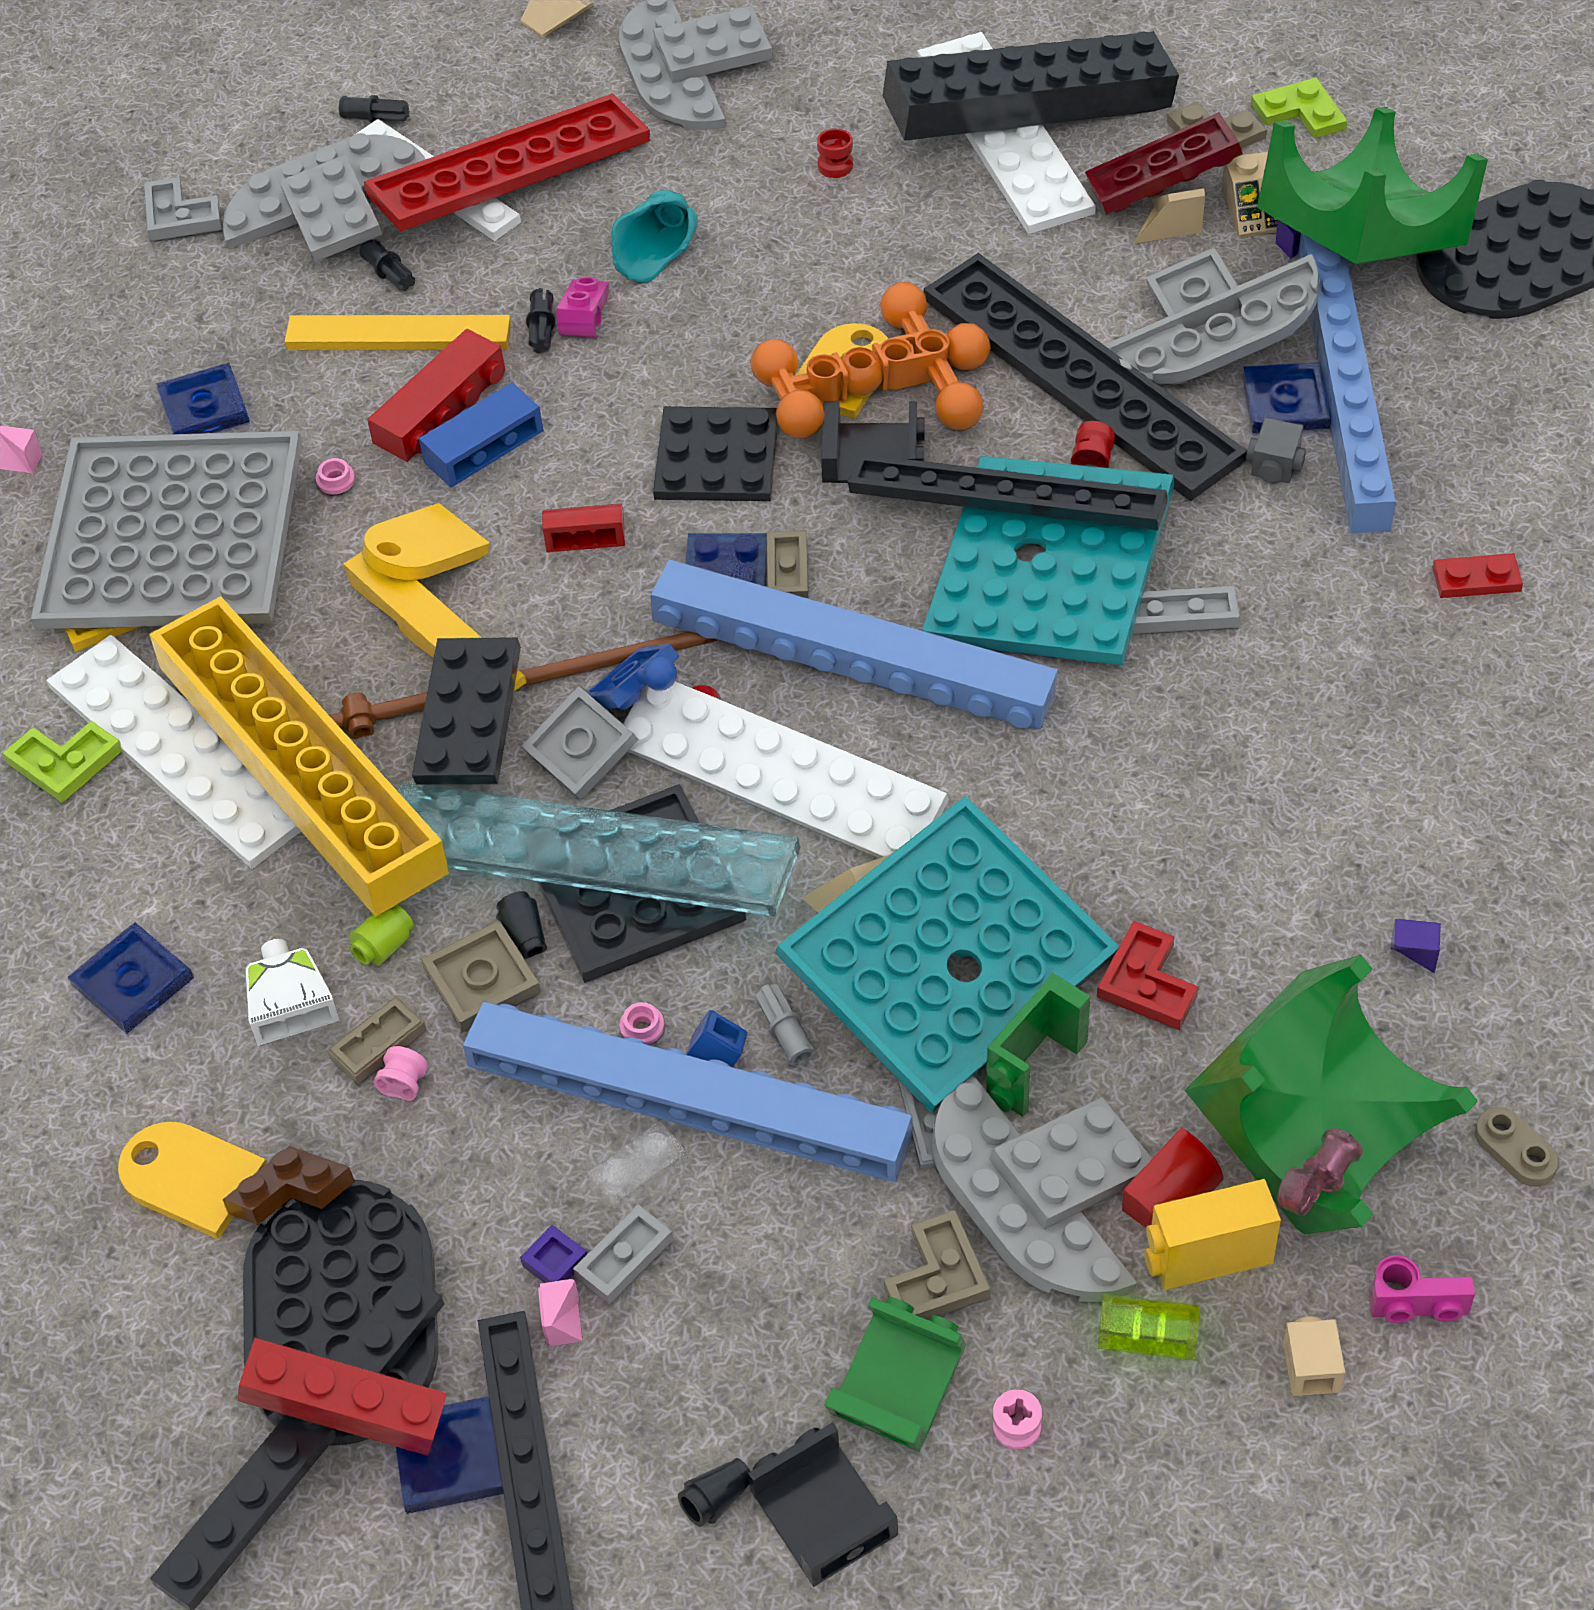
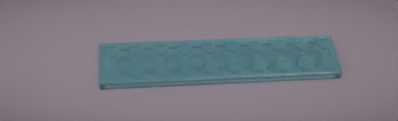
[396,781,801,916]

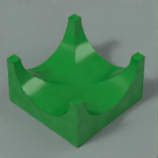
[1257,107,1488,264]
[1184,955,1478,1234]

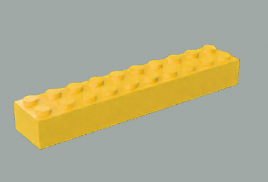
[149,596,449,917]

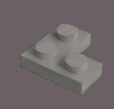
[144,177,222,241]

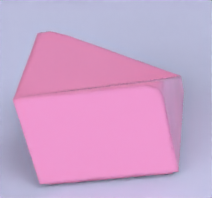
[0,426,43,474]
[538,1279,582,1346]

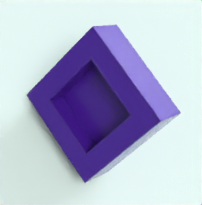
[520,1225,587,1283]

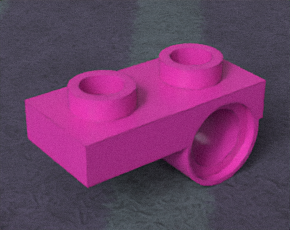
[557,276,609,338]
[1370,1255,1475,1323]

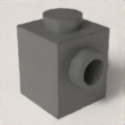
[1246,418,1306,483]

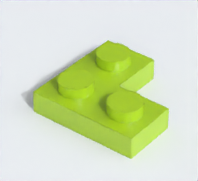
[1251,77,1348,138]
[2,721,122,803]

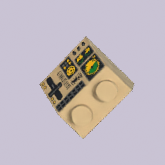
[1222,152,1278,238]

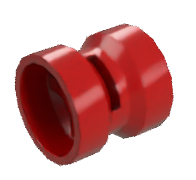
[817,128,853,178]
[1071,421,1115,468]

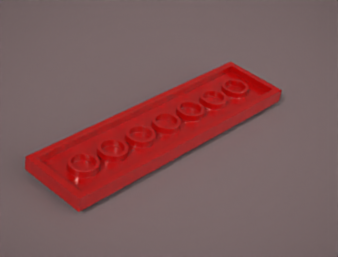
[364,93,650,232]

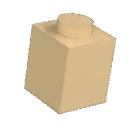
[1283,1316,1345,1396]

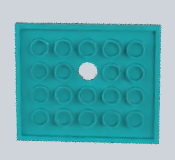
[922,456,1174,665]
[775,796,1119,1113]

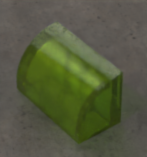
[1098,1293,1200,1361]

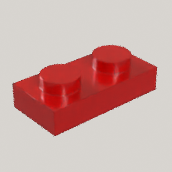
[1432,553,1523,598]

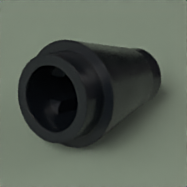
[496,891,547,959]
[678,1458,750,1527]

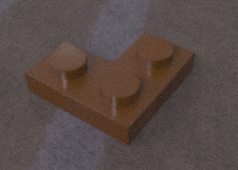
[222,1146,355,1225]

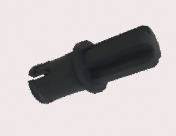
[338,95,410,123]
[359,239,415,291]
[526,288,556,353]

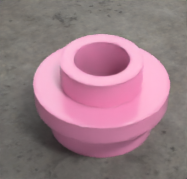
[316,458,355,495]
[619,1002,665,1045]

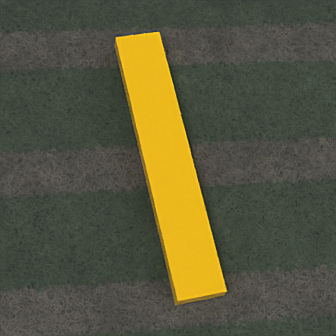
[285,315,511,350]

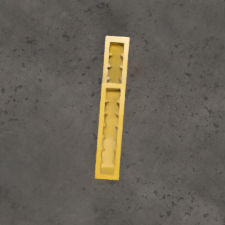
[343,552,527,691]

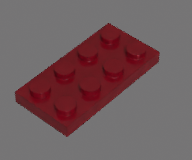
[1085,112,1243,215]

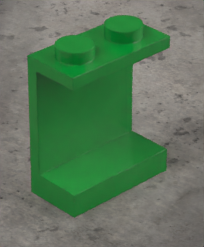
[986,973,1091,1117]
[824,1296,966,1452]

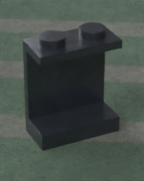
[821,401,925,483]
[748,1422,898,1587]

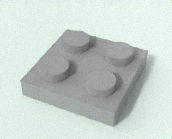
[522,686,639,800]

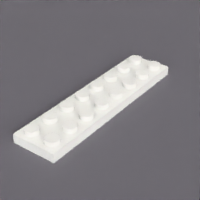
[917,32,1096,234]
[46,635,301,869]
[623,681,949,858]

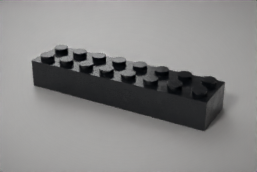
[882,31,1179,141]

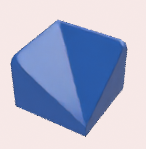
[687,1010,748,1067]

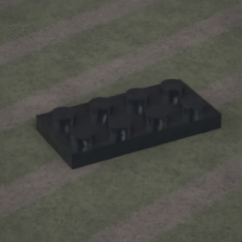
[412,637,521,785]

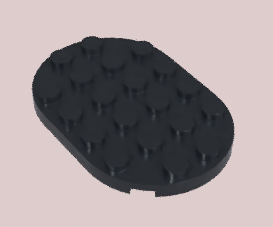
[1416,180,1594,319]
[243,1180,438,1446]

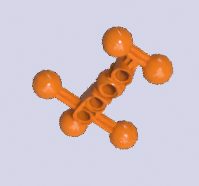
[750,282,991,439]

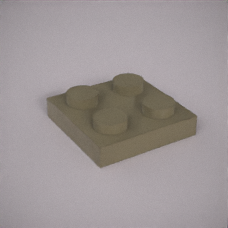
[421,920,541,1032]

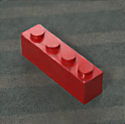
[367,328,506,462]
[237,1338,447,1456]

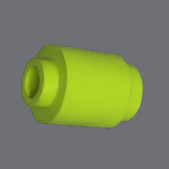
[349,905,414,967]

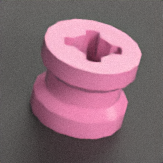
[373,1046,429,1101]
[993,1390,1042,1449]

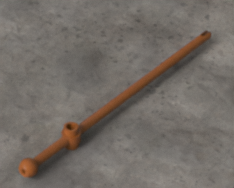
[329,631,718,739]

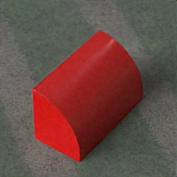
[542,503,625,553]
[1122,1127,1224,1228]

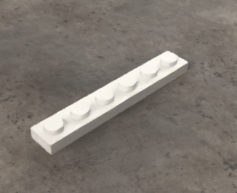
[356,119,521,241]

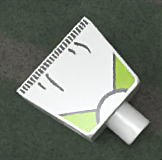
[246,939,340,1046]

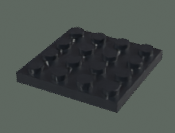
[521,784,747,983]

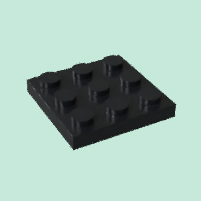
[653,406,778,502]

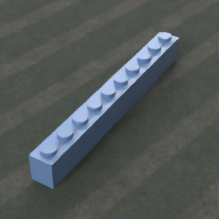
[1298,233,1396,534]
[651,559,1058,730]
[463,1001,913,1183]

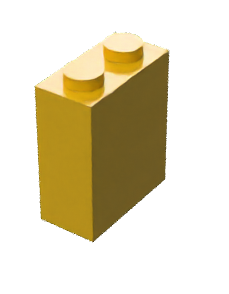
[1144,1179,1281,1290]

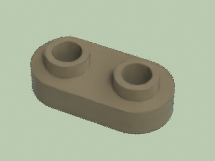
[1475,1107,1559,1187]

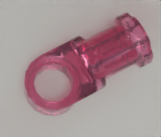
[1277,1128,1363,1216]

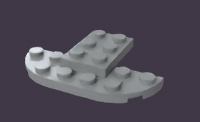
[619,0,773,130]
[223,133,426,262]
[1104,247,1320,384]
[931,1075,1152,1302]

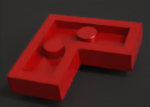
[1097,920,1198,1030]

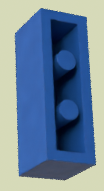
[419,382,544,488]

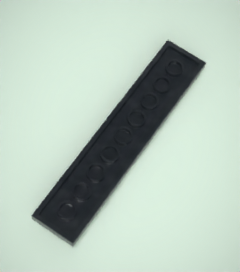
[924,253,1247,501]

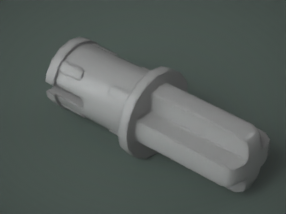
[756,984,816,1067]

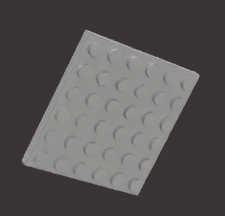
[31,431,302,629]

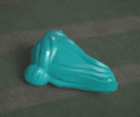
[611,190,698,283]

